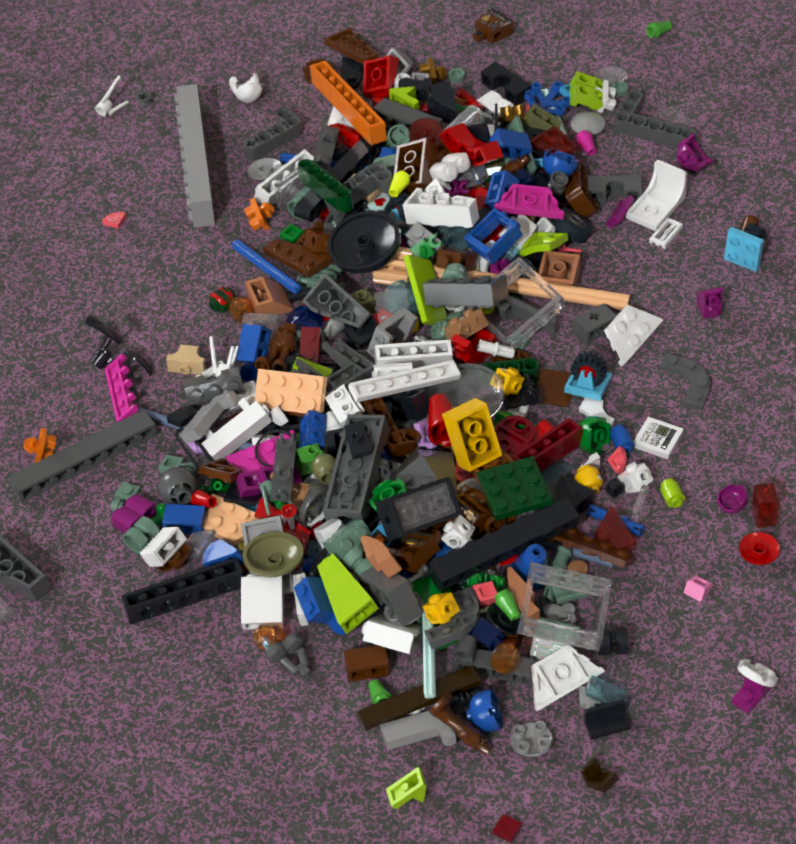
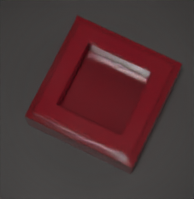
[492,814,522,843]

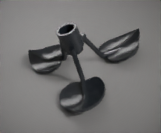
[85,315,152,376]

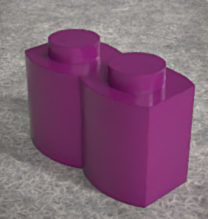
[111,494,156,533]

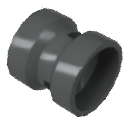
[547,171,568,196]

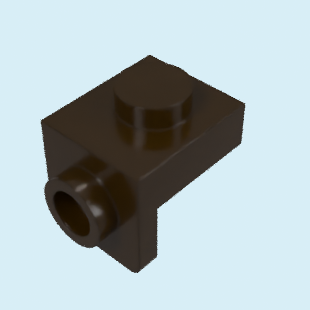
[580,758,619,793]

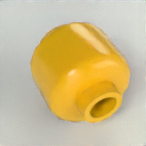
[574,465,603,495]

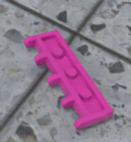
[104,354,139,422]

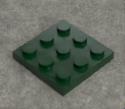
[476,456,553,521]

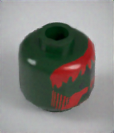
[209,286,236,313]

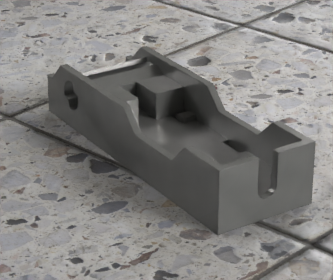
[322,414,390,522]

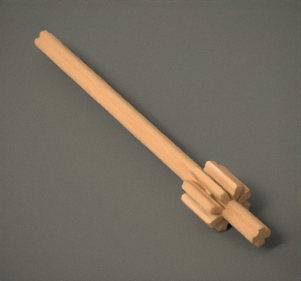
[372,247,630,310]

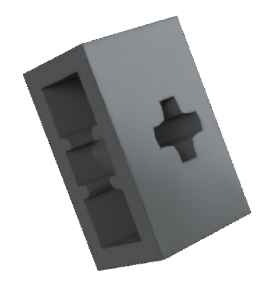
[574,303,616,344]

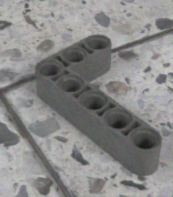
[615,90,696,148]

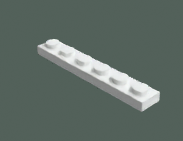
[348,360,461,403]

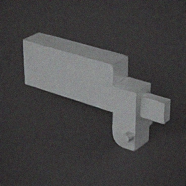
[180,390,239,444]
[380,711,461,750]

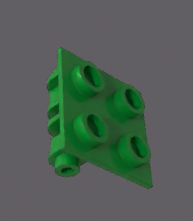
[462,573,508,593]

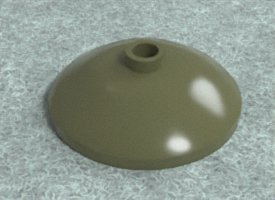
[243,532,304,578]

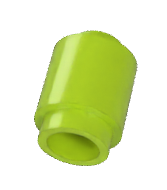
[660,478,685,508]

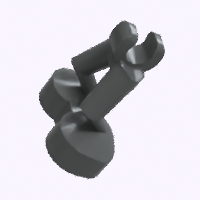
[265,632,311,682]

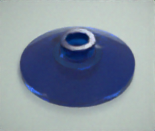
[286,305,323,331]

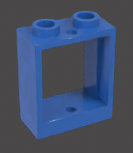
[464,208,523,265]

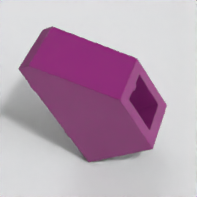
[696,287,723,319]

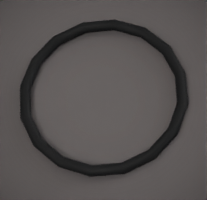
[254,429,298,467]

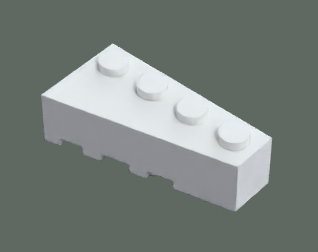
[403,188,479,228]

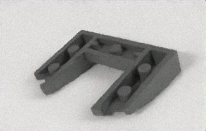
[292,340,375,407]

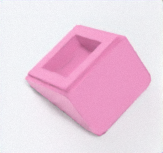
[684,576,713,602]

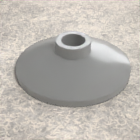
[248,158,282,180]

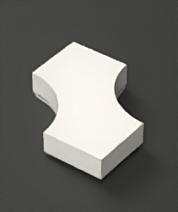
[579,398,615,428]

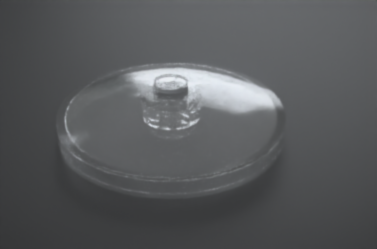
[427,363,504,417]

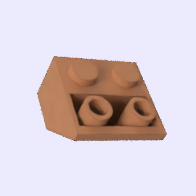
[245,277,293,321]

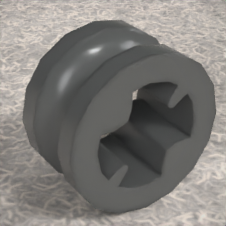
[136,91,152,107]

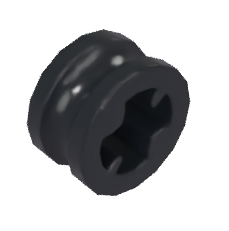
[605,478,625,498]

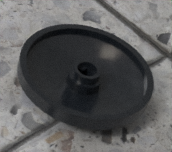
[328,211,400,274]

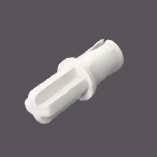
[477,339,515,359]

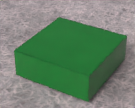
[279,224,305,244]

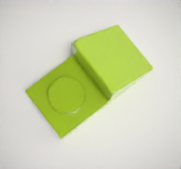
[389,87,420,111]
[386,767,426,809]

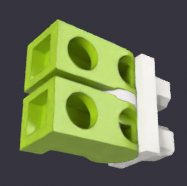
[570,71,616,113]

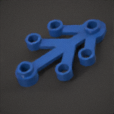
[524,81,571,116]

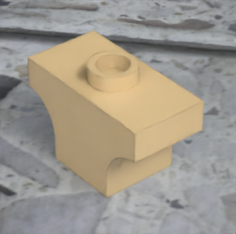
[166,345,206,375]

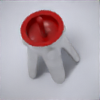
[281,504,301,530]

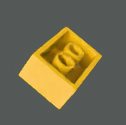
[442,398,502,472]

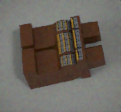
[388,528,442,574]

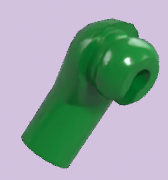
[150,503,166,526]

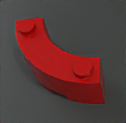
[440,123,504,166]

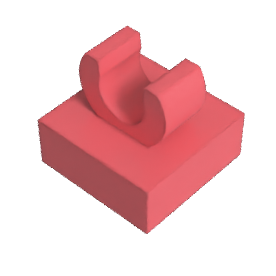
[472,581,498,608]

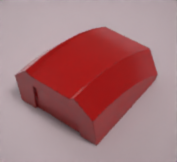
[363,55,398,99]

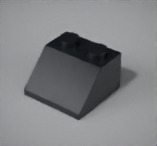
[426,81,458,126]

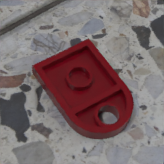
[494,415,534,457]

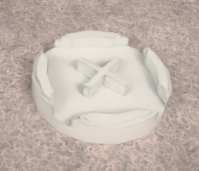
[737,659,779,687]

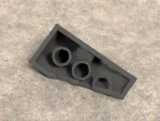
[302,273,371,329]

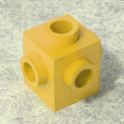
[490,367,525,396]
[422,592,460,625]

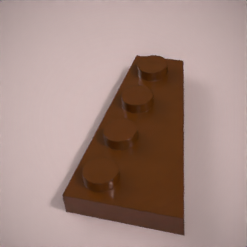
[324,27,378,65]
[263,239,333,278]
[547,527,636,568]

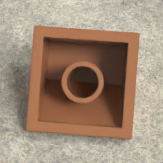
[537,251,581,285]

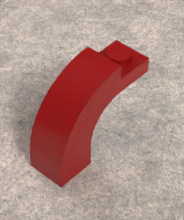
[451,329,498,365]

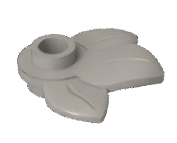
[544,602,576,626]

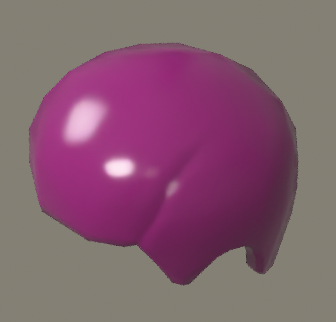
[717,484,747,514]

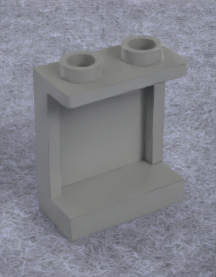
[367,307,418,358]

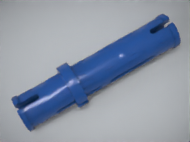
[587,504,645,537]

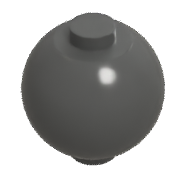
[158,467,197,505]

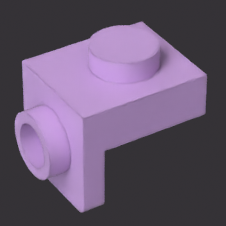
[414,418,438,449]

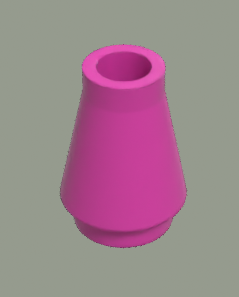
[576,130,597,156]

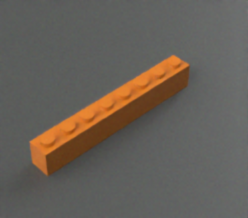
[310,61,387,145]

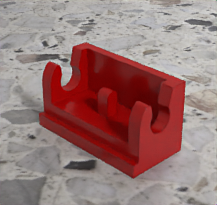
[329,123,363,148]

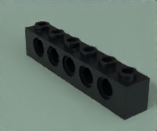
[121,557,244,625]

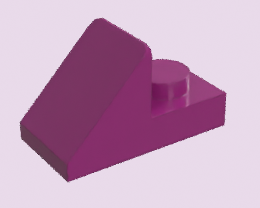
[731,676,772,714]

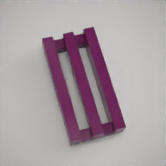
[606,195,634,228]

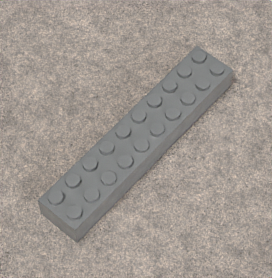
[174,84,215,228]

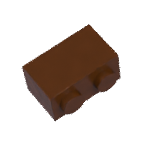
[344,645,390,682]

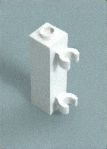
[201,398,272,460]

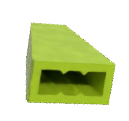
[317,553,379,634]

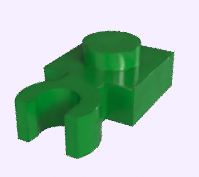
[410,233,444,259]

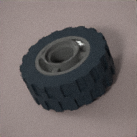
[551,207,592,243]

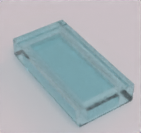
[585,675,629,704]

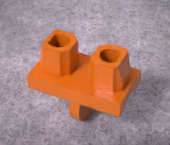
[244,197,275,231]
[23,428,56,463]

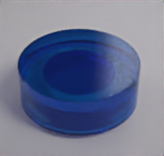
[240,363,258,382]

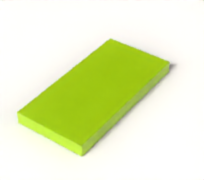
[404,254,447,326]

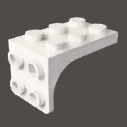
[625,160,687,231]

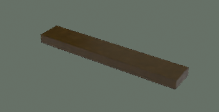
[357,665,482,731]

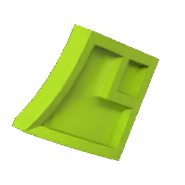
[519,231,568,257]

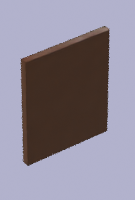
[537,369,571,407]

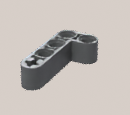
[243,107,302,161]
[324,162,393,215]
[454,635,537,686]

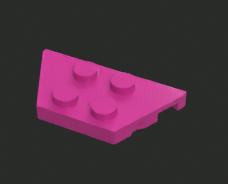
[494,184,564,219]
[225,430,297,473]

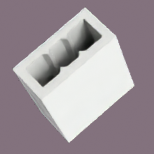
[241,574,284,630]
[362,614,423,654]

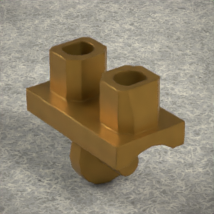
[419,57,448,84]
[498,105,525,126]

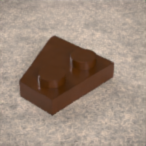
[199,458,242,483]

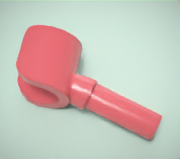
[557,243,581,254]

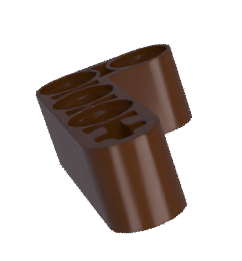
[565,159,599,219]
[360,397,420,457]

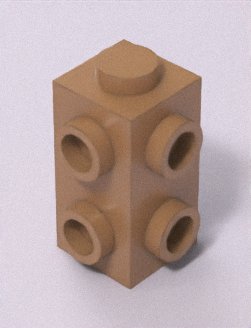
[443,308,489,344]

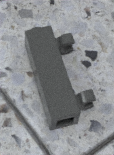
[270,433,296,502]

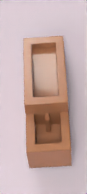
[360,535,402,578]
[507,566,540,630]

